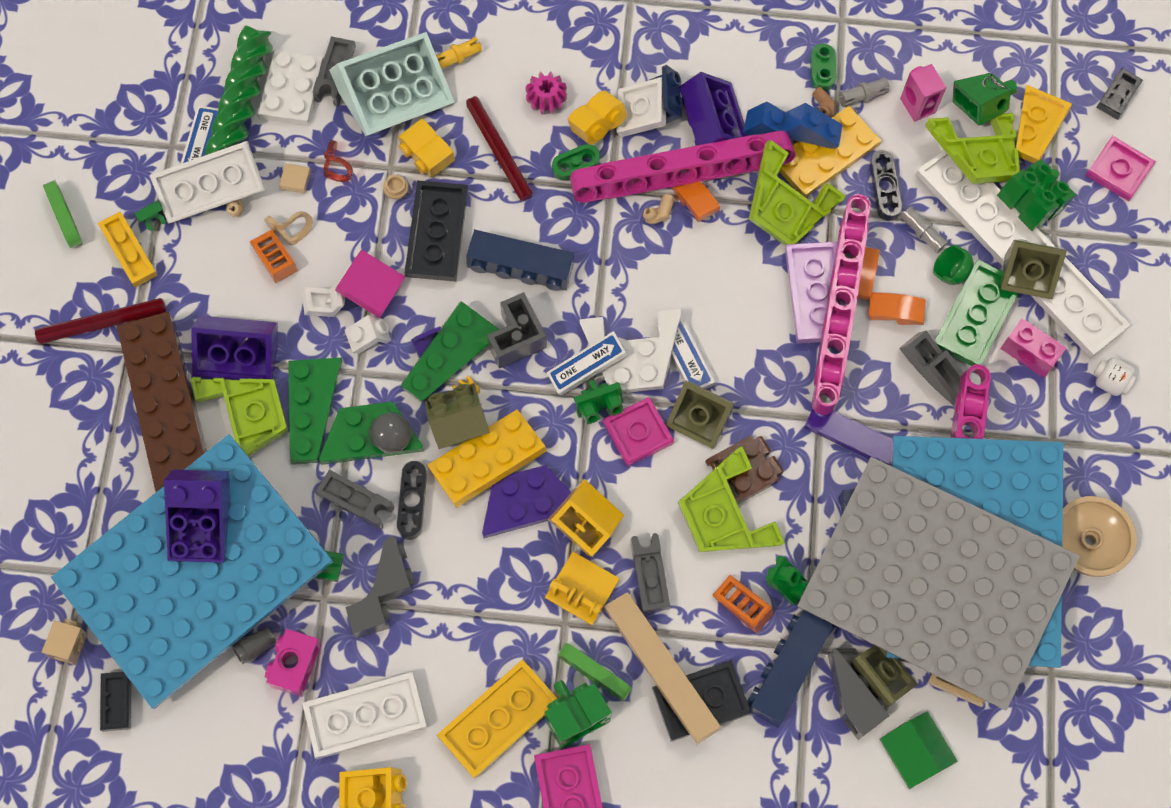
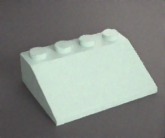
[329,32,455,136]

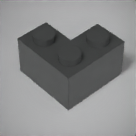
[487,292,547,369]

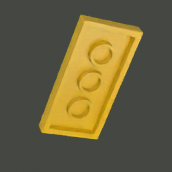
[779,106,881,198]
[427,409,547,508]
[437,659,558,779]

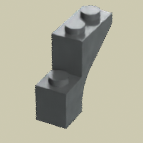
[345,535,415,639]

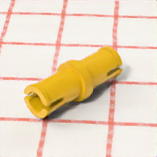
[436,37,482,69]

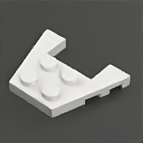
[580,308,682,393]

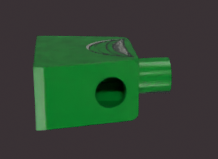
[952,73,1017,126]

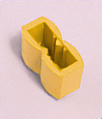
[567,90,628,145]
[398,119,455,178]

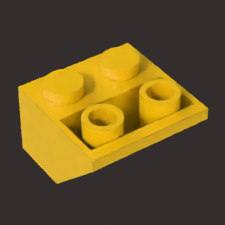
[548,479,624,557]

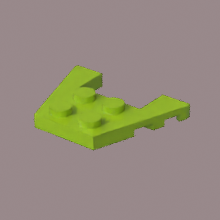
[925,113,1020,184]
[749,140,846,246]
[190,377,288,457]
[677,446,785,552]

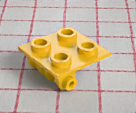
[545,552,620,625]

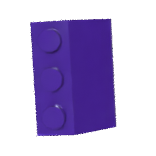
[680,72,748,146]
[191,315,278,380]

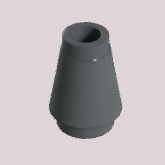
[232,628,276,665]

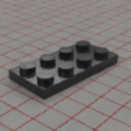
[404,180,468,282]

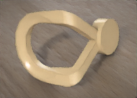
[264,211,313,245]

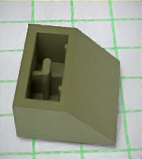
[424,383,490,449]

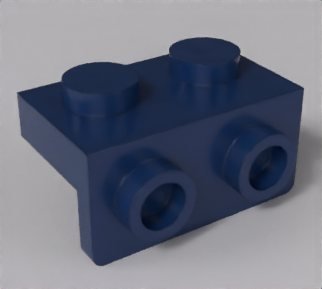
[649,65,683,124]

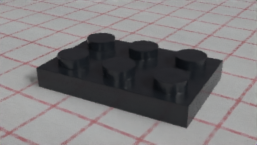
[652,660,751,742]

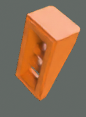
[250,229,298,283]
[712,575,774,634]

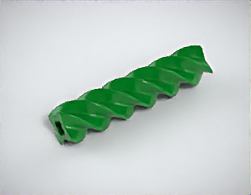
[205,26,273,155]

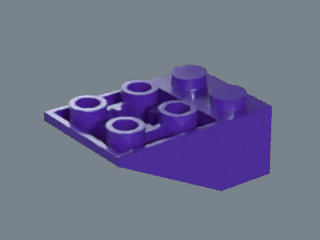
[164,469,230,563]

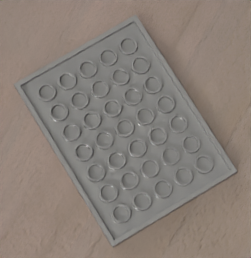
[797,457,1080,711]

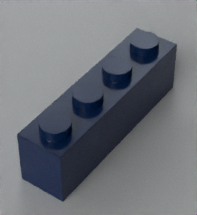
[466,229,574,291]
[747,610,833,728]

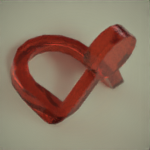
[323,140,353,182]

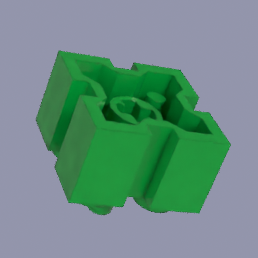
[997,159,1076,231]
[544,680,612,750]

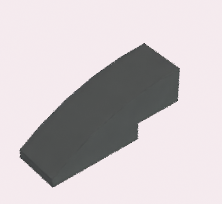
[899,330,963,406]

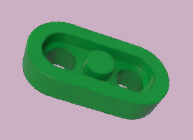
[810,43,837,91]
[552,144,600,181]

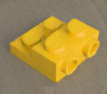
[339,767,407,808]

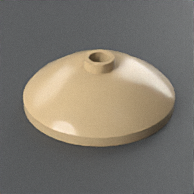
[1062,496,1137,577]

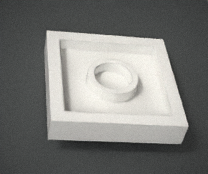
[617,77,666,137]

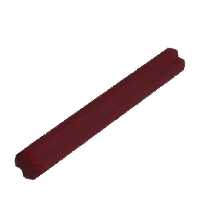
[466,96,532,201]
[35,298,166,344]

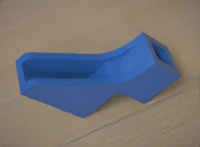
[743,101,843,149]

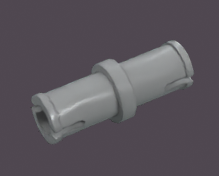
[838,77,890,107]
[900,206,948,253]

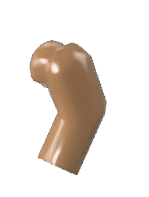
[812,87,836,118]

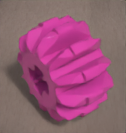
[526,71,567,114]

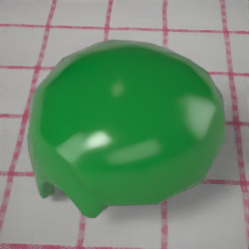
[933,245,974,285]

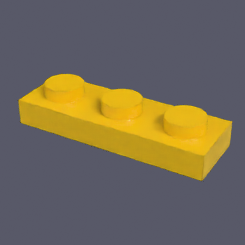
[98,211,158,288]

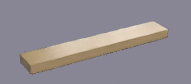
[604,592,721,745]

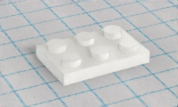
[258,49,324,126]

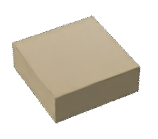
[279,163,311,194]

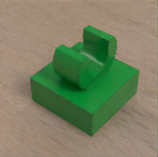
[134,201,165,231]

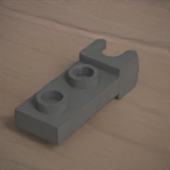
[313,36,356,106]
[315,469,394,530]
[630,533,670,613]

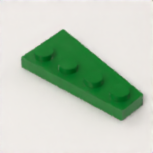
[399,301,499,402]
[288,357,342,464]

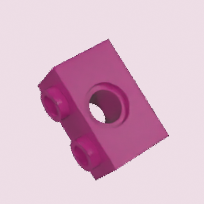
[900,64,947,122]
[1000,318,1067,378]
[265,629,322,697]

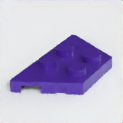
[482,465,571,539]

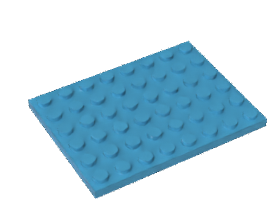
[51,434,334,709]
[886,436,1064,668]

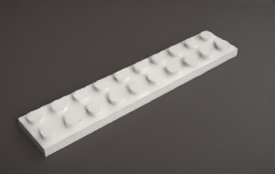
[915,150,1131,358]

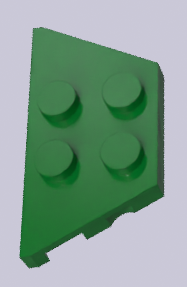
[319,401,424,465]

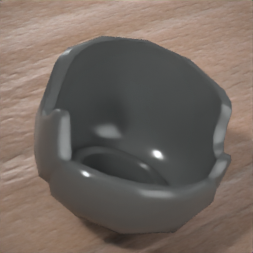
[368,413,412,453]

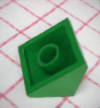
[879,712,958,789]

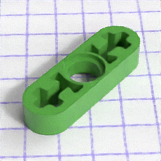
[43,180,83,248]
[557,643,632,701]

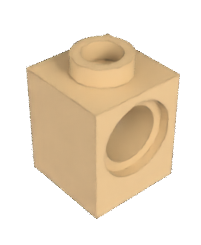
[41,619,88,665]

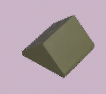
[1000,240,1067,299]
[666,380,734,449]
[851,645,918,708]

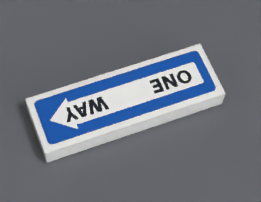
[181,105,218,164]
[657,317,715,389]
[546,331,628,396]

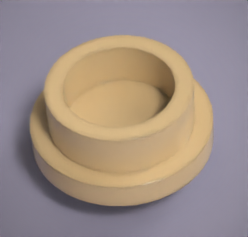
[383,175,409,200]

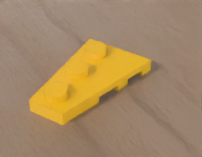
[1016,85,1072,163]

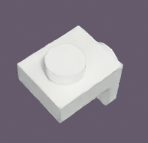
[302,283,345,317]
[345,315,391,354]

